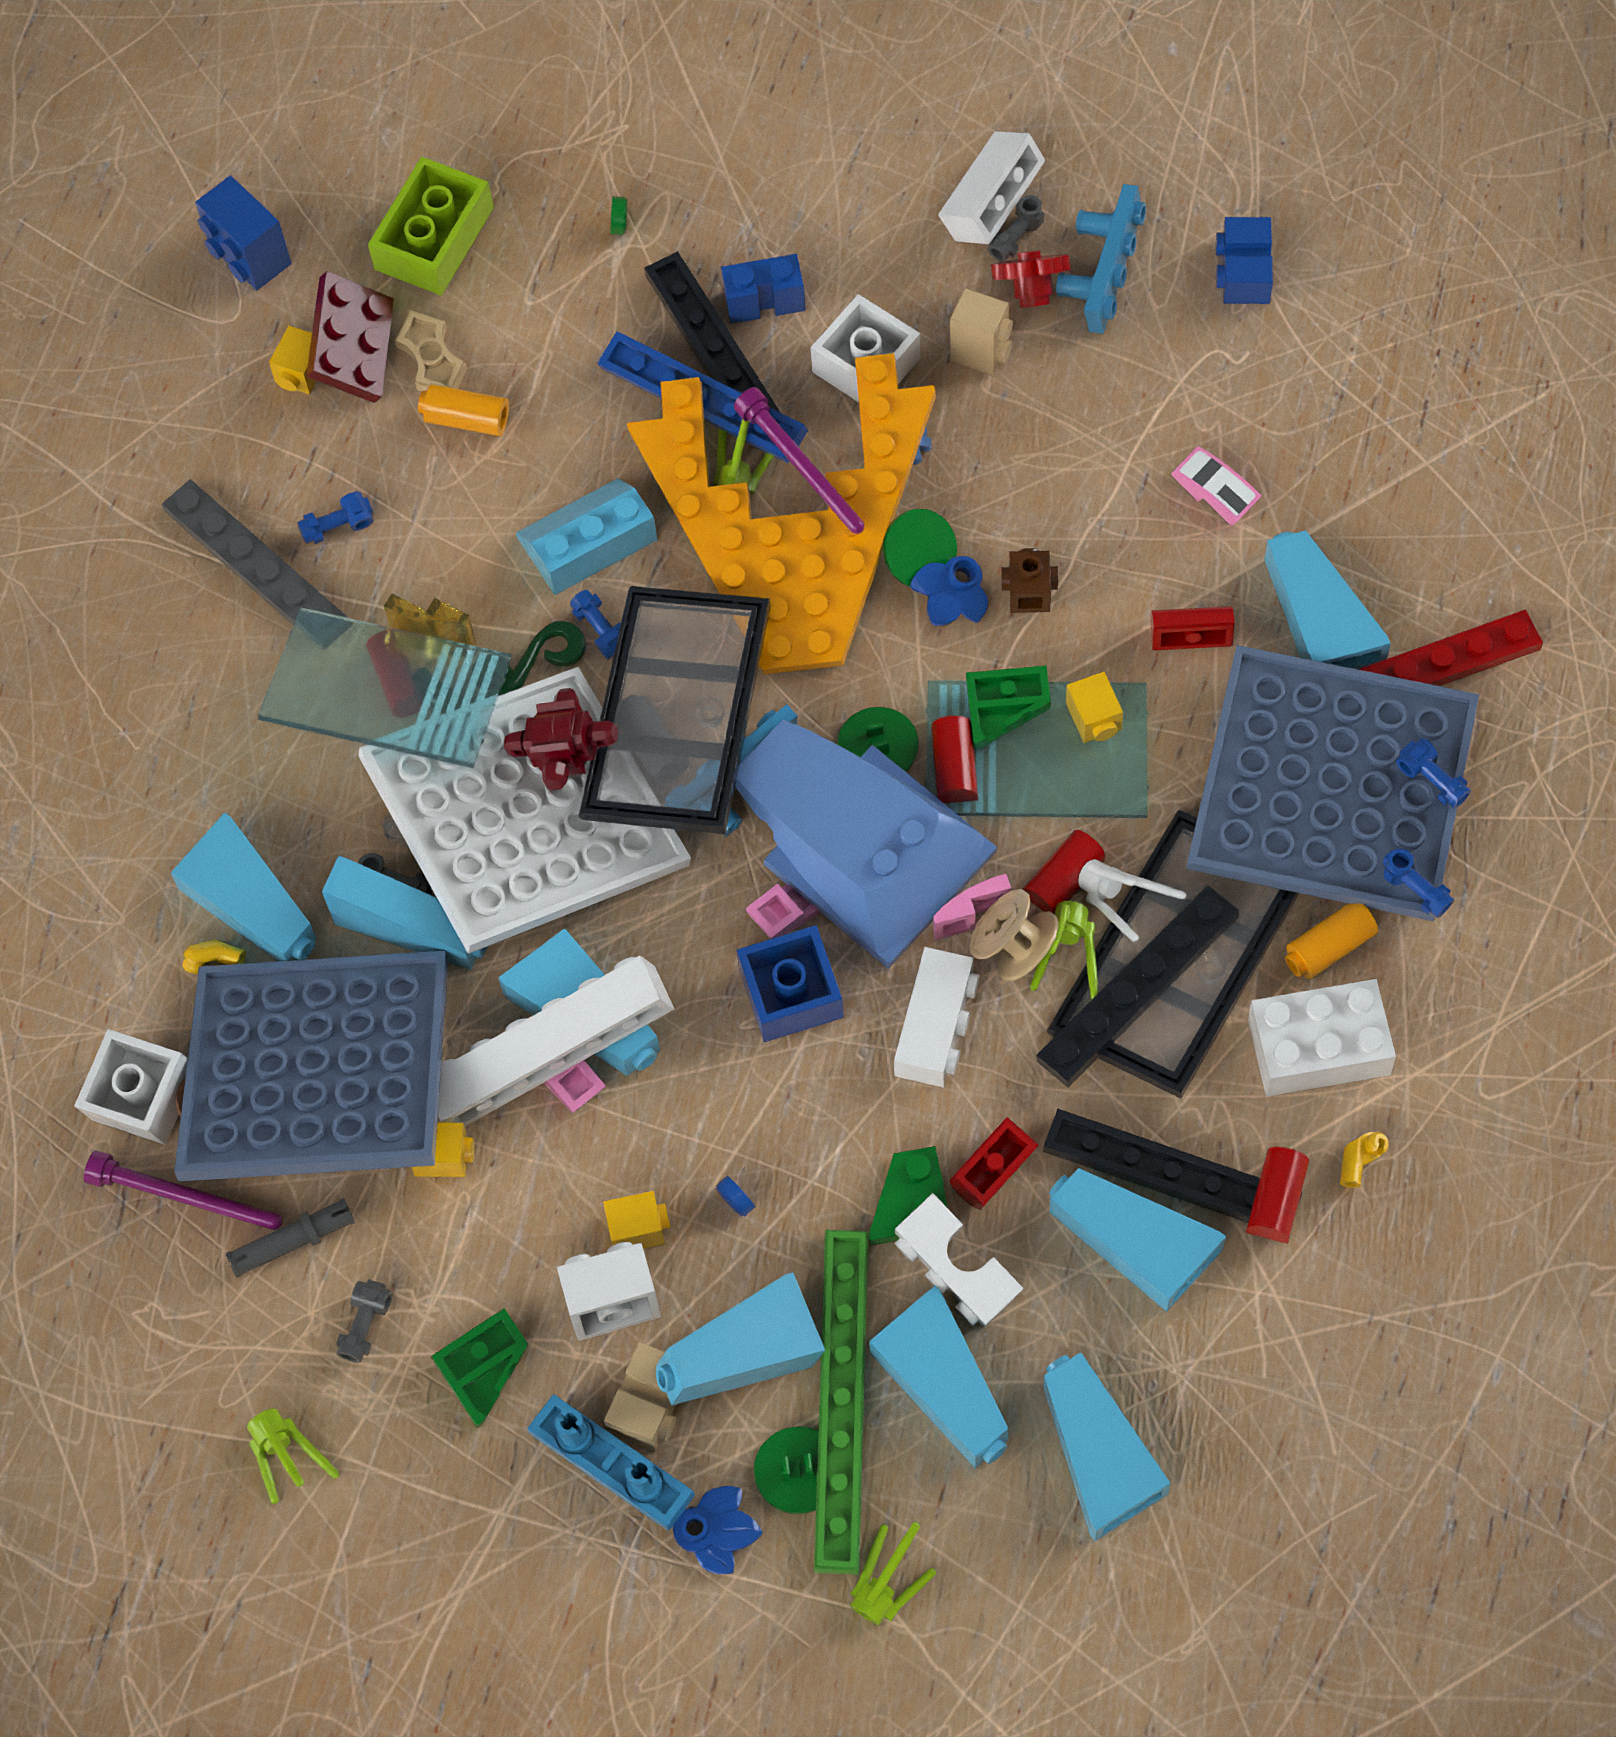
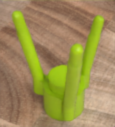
[713,419,774,494]
[1030,901,1099,999]
[247,1408,339,1504]
[849,1522,936,1626]

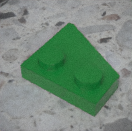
[966,665,1051,750]
[869,1146,948,1246]
[431,1308,528,1428]

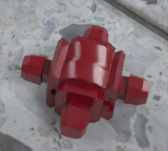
[504,688,618,790]

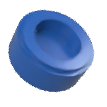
[716,1175,756,1217]

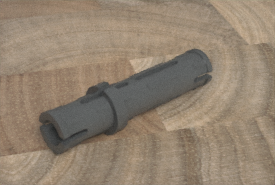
[226,1198,355,1278]

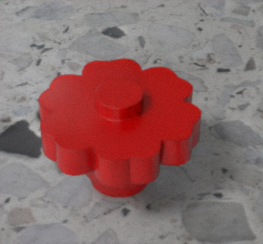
[991,250,1071,308]

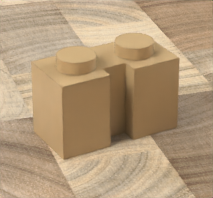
[950,288,1013,376]
[604,1342,676,1452]

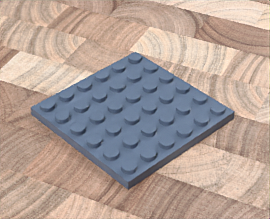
[1186,645,1479,921]
[174,950,448,1181]

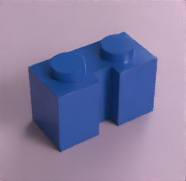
[1215,217,1273,304]
[721,254,806,324]

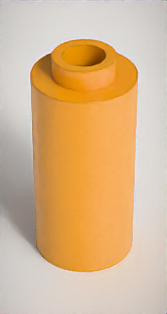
[418,384,509,437]
[1285,903,1379,980]

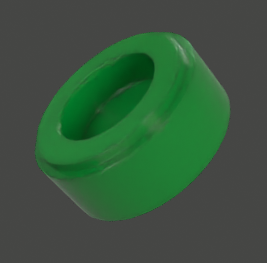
[610,196,628,235]

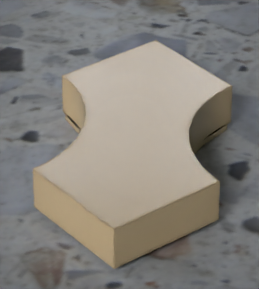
[395,310,467,392]

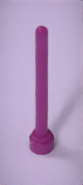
[734,387,865,534]
[84,1150,283,1230]

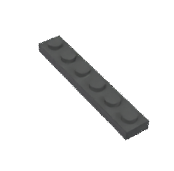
[162,479,353,653]

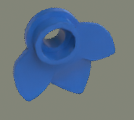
[910,556,988,626]
[673,1486,762,1574]

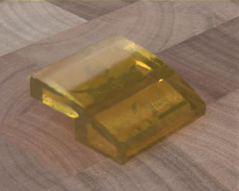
[384,593,479,659]

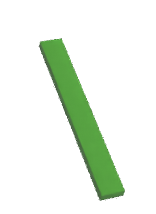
[814,1230,868,1575]

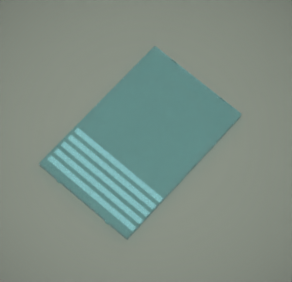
[258,607,511,768]
[924,680,1149,818]

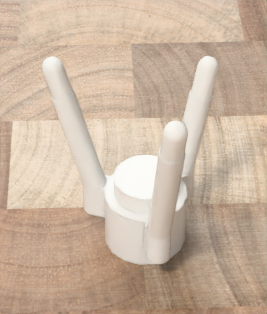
[1078,859,1186,942]

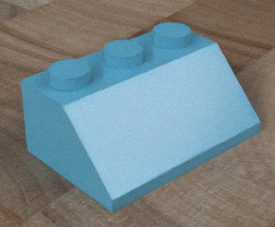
[516,478,657,595]

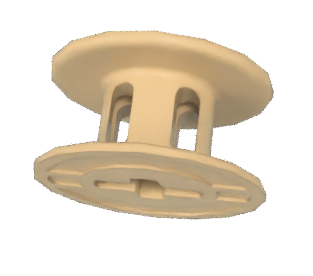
[969,889,1059,982]

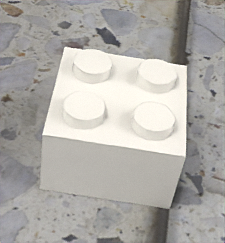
[811,294,921,402]
[74,1029,188,1145]
[557,1242,661,1341]

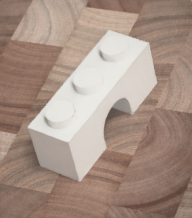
[895,1193,1024,1328]

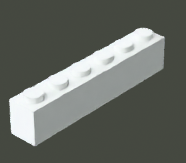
[438,956,674,1126]

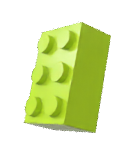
[368,156,494,296]

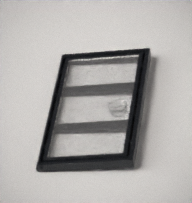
[578,586,771,834]
[1047,810,1300,1099]

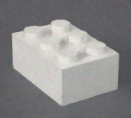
[1248,979,1396,1097]

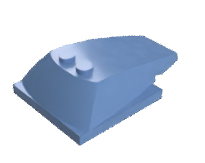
[735,720,997,969]

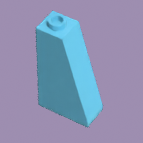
[1264,530,1391,670]
[171,812,317,961]
[322,856,488,970]
[498,928,660,1076]
[1049,1168,1226,1312]
[656,1272,825,1406]
[869,1286,1008,1468]
[1043,1352,1171,1542]

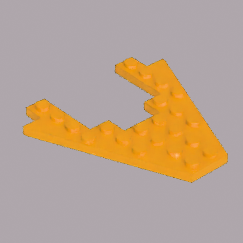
[627,353,936,675]

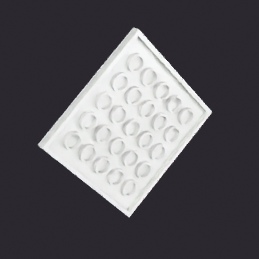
[358,667,691,954]

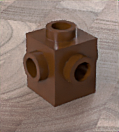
[1001,548,1058,613]

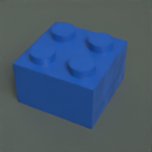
[195,175,292,291]
[736,925,844,1042]

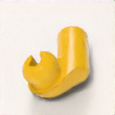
[182,939,246,974]
[1340,1132,1389,1188]

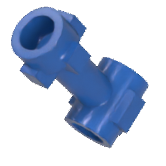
[297,491,374,544]
[570,590,621,660]
[1396,738,1471,809]
[1383,849,1455,918]

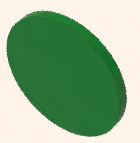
[883,509,957,587]
[837,707,919,772]
[754,1427,818,1515]

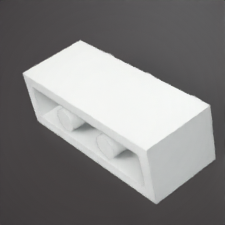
[938,131,1046,244]
[894,947,980,1088]

